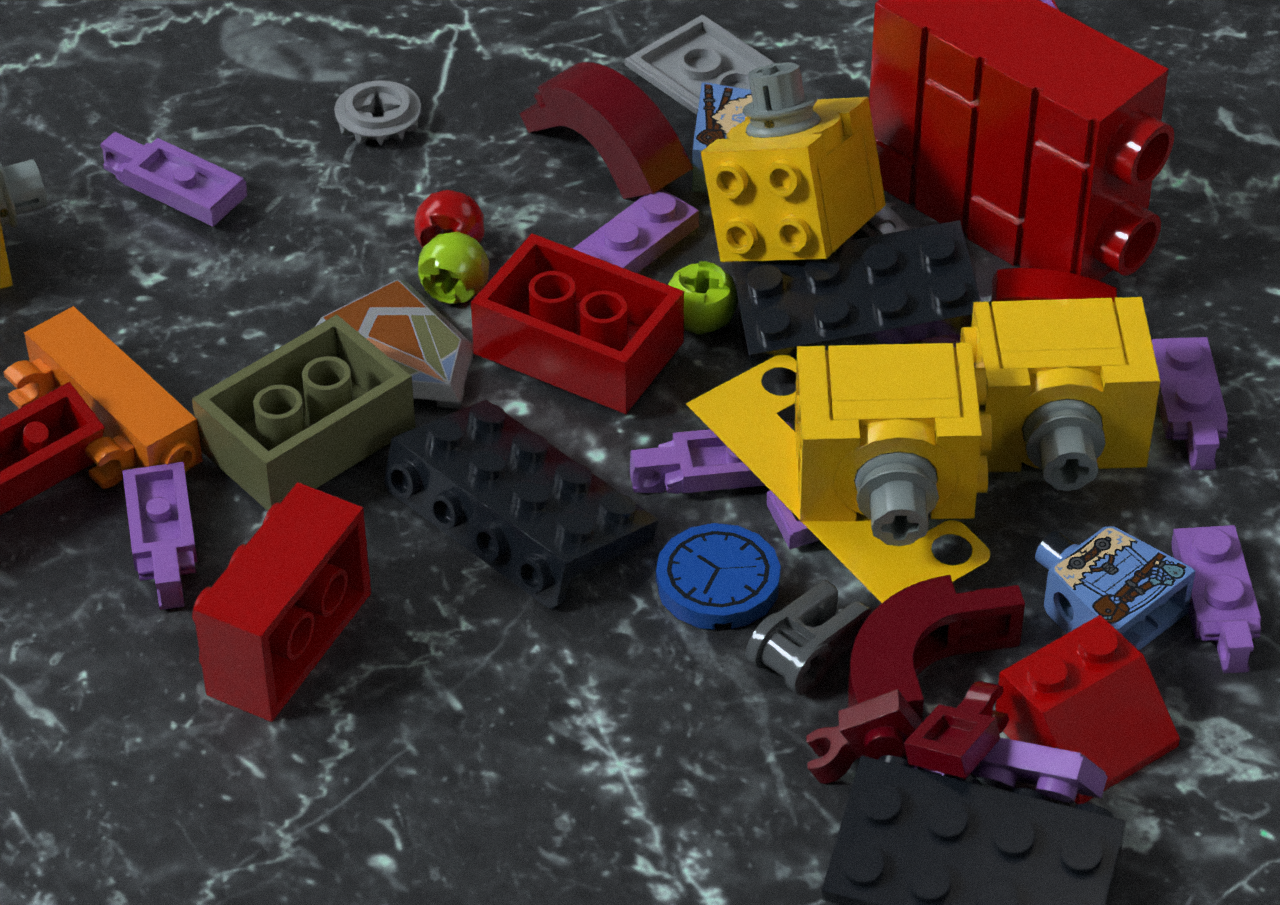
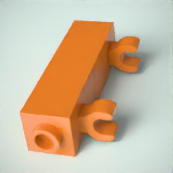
[4,306,203,489]

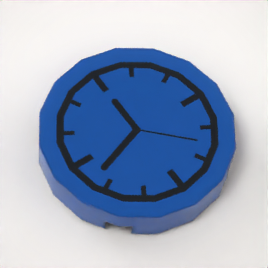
[656,523,781,630]

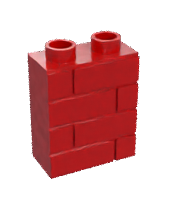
[869,0,1174,281]

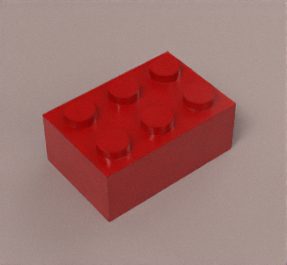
[471,233,684,414]
[192,482,371,722]

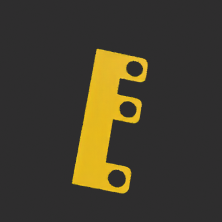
[685,355,990,603]

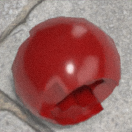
[414,190,484,248]

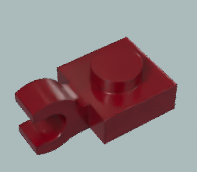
[904,681,1009,779]
[806,689,923,784]

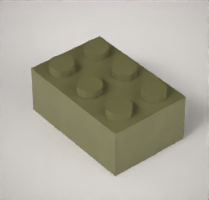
[192,314,416,511]

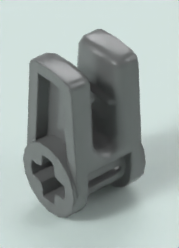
[746,580,871,695]

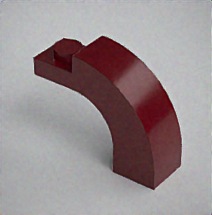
[519,62,693,199]
[848,575,1025,720]

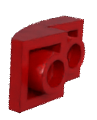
[992,268,1117,302]

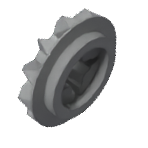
[334,80,422,146]

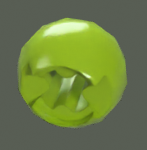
[417,232,490,305]
[668,261,738,335]

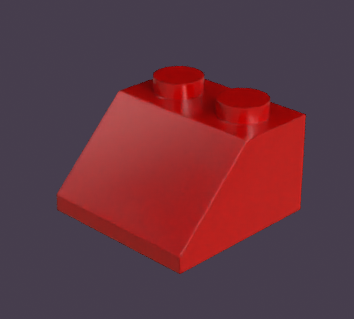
[995,615,1180,805]

